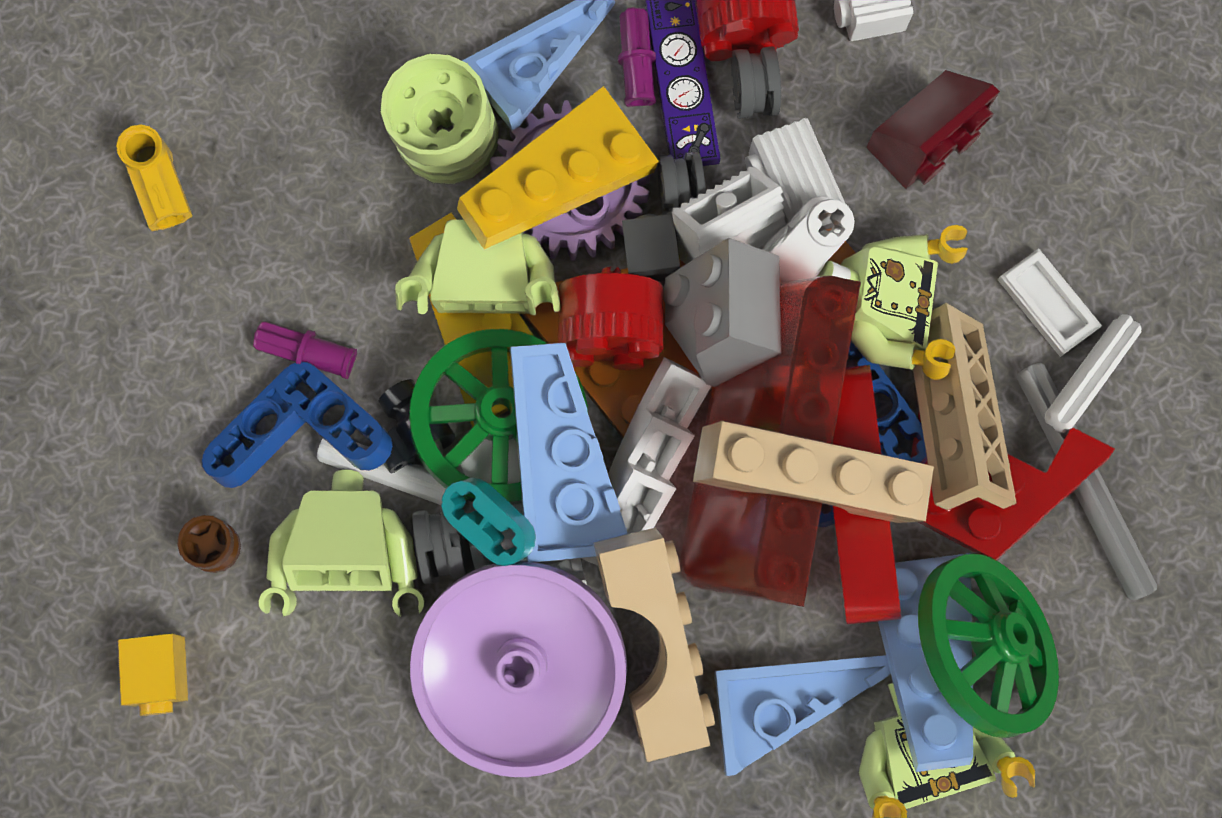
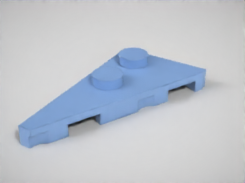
[462,0,615,131]
[714,655,891,776]

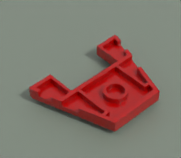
[911,380,1115,561]

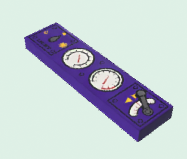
[645,0,721,166]

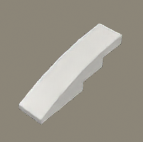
[582,357,711,565]

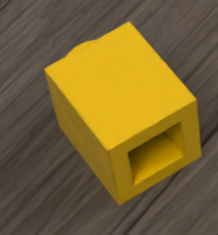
[118,634,188,716]

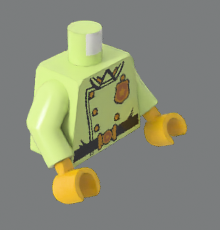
[816,225,968,380]
[859,683,1035,818]

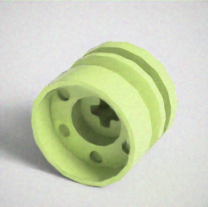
[380,54,499,184]

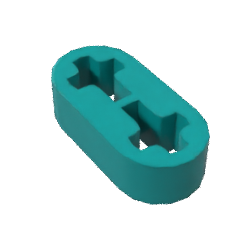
[441,477,536,566]

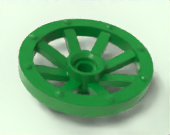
[409,329,588,505]
[918,554,1059,738]

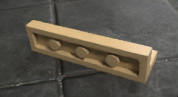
[913,303,1017,510]

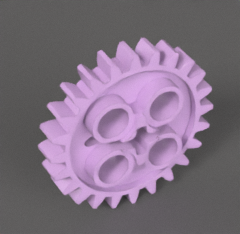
[490,100,651,261]

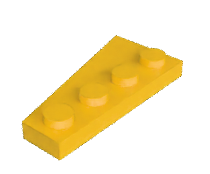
[457,86,659,249]

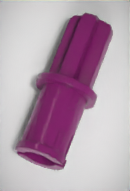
[618,7,656,107]
[253,321,357,379]

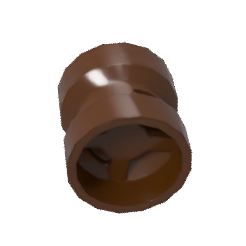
[177,515,241,573]

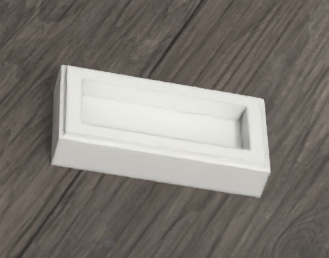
[997,248,1102,357]

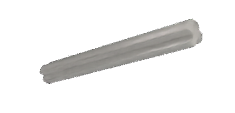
[1017,363,1157,600]

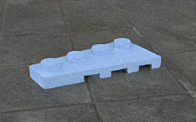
[510,343,628,563]
[878,553,973,772]

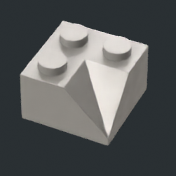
[663,238,781,387]

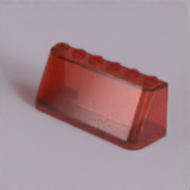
[680,276,861,607]

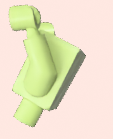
[395,220,561,315]
[259,469,424,617]

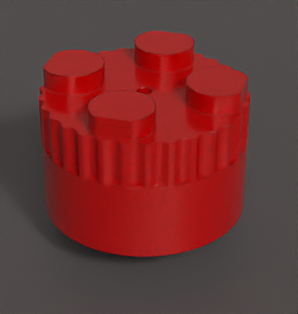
[696,0,799,61]
[558,266,663,370]

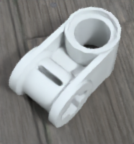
[762,196,855,294]

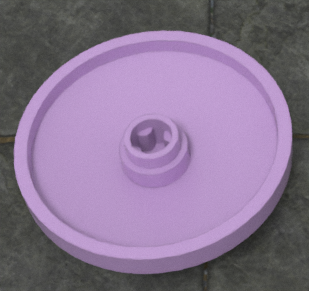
[410,561,627,777]

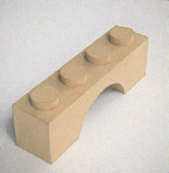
[693,421,934,523]
[593,527,715,762]

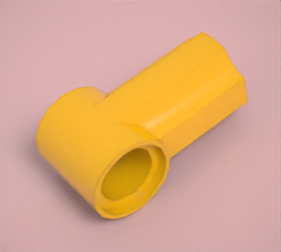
[116,124,193,231]

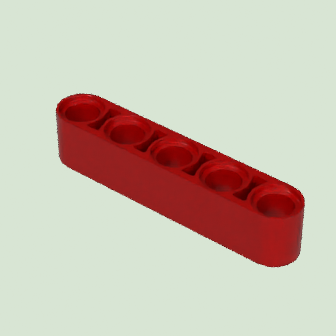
[818,365,901,624]

